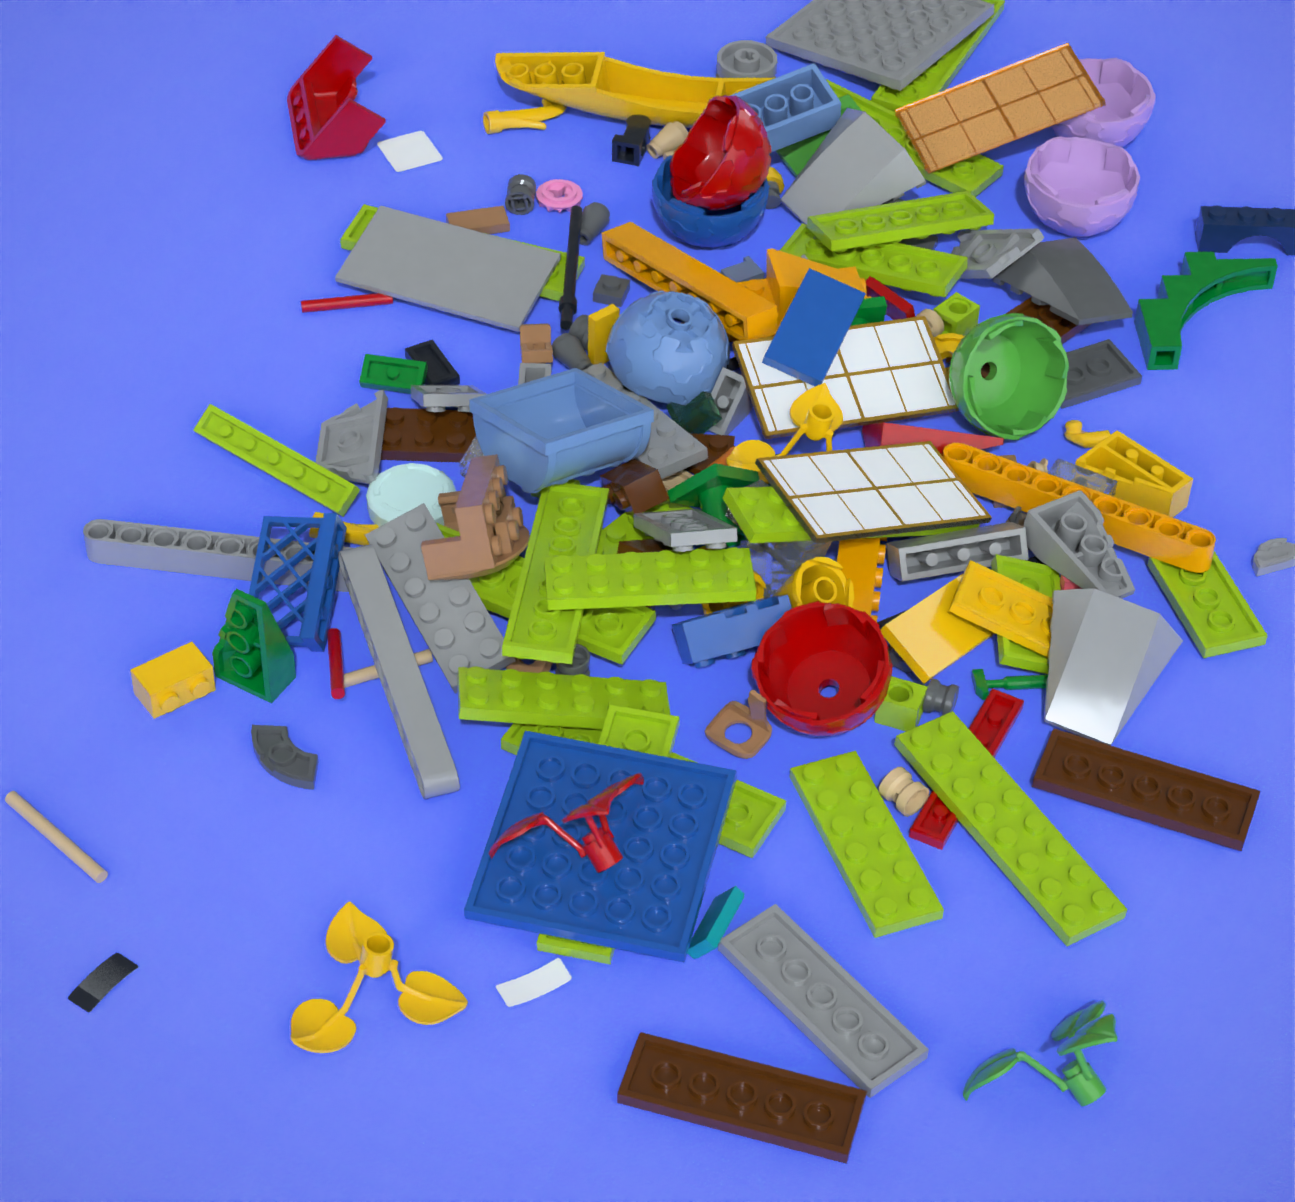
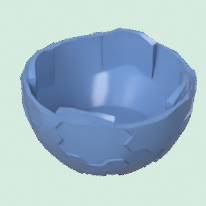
[606,291,730,406]

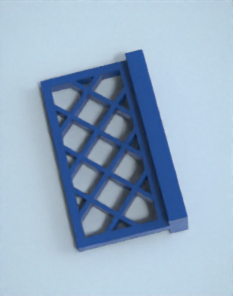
[249,513,347,652]

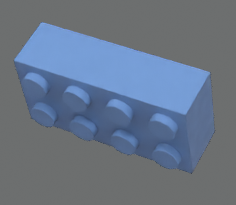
[730,63,841,152]

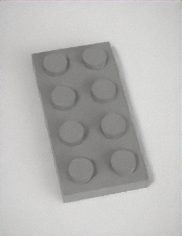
[633,509,737,552]

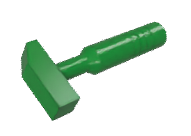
[971,669,1048,700]

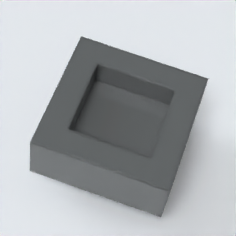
[593,274,630,308]

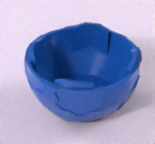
[652,155,770,248]

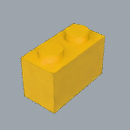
[130,641,216,719]

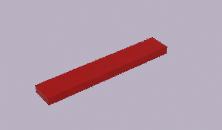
[909,688,1024,850]

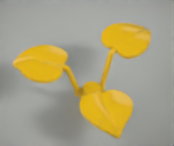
[726,383,843,484]
[290,901,468,1053]

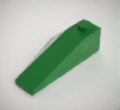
[212,589,296,704]

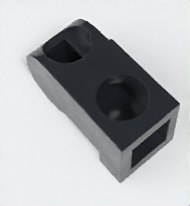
[612,114,651,166]

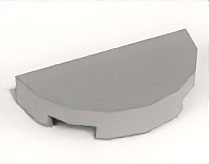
[1252,538,1295,577]

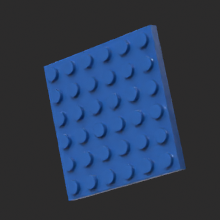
[464,730,737,963]

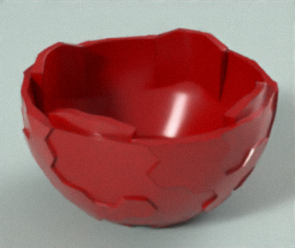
[670,95,772,211]
[751,601,893,736]

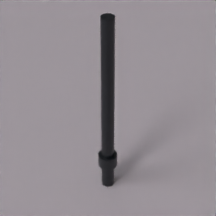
[558,206,583,330]

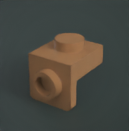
[520,323,553,364]

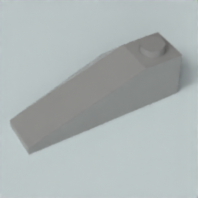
[1023,490,1135,599]

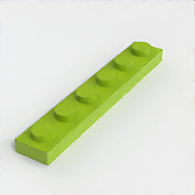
[193,404,360,517]

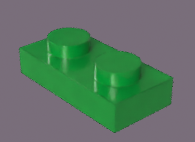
[359,354,428,394]

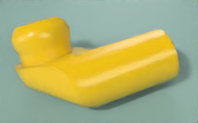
[1064,420,1111,448]

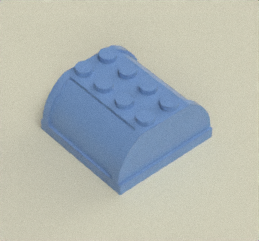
[469,368,654,493]

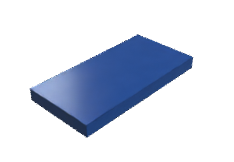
[762,268,866,386]

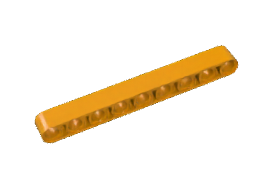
[943,443,1216,573]

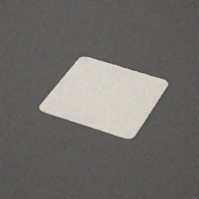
[377,131,443,172]

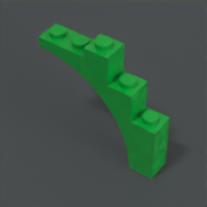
[1134,252,1278,370]

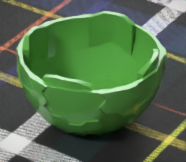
[949,313,1069,440]

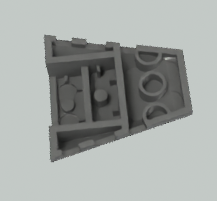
[993,237,1133,326]

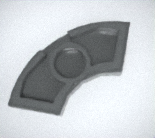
[251,724,319,790]

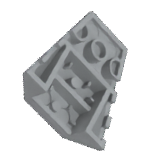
[780,108,926,224]
[1044,588,1183,745]

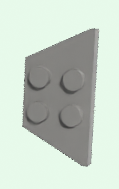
[951,228,1045,279]
[315,390,388,484]

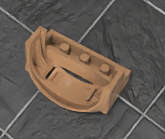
[421,454,530,580]

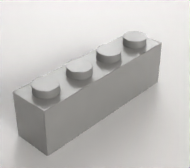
[886,522,1029,582]

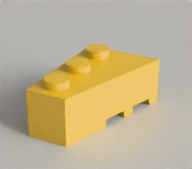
[1072,430,1193,517]

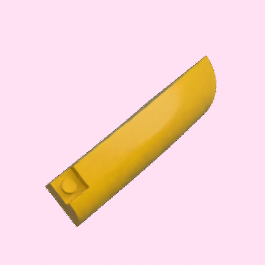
[495,52,774,128]

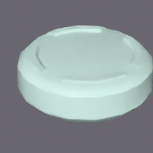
[366,463,456,527]

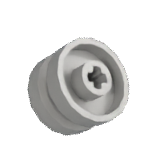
[716,40,778,78]

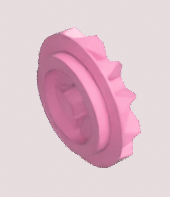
[536,179,583,213]

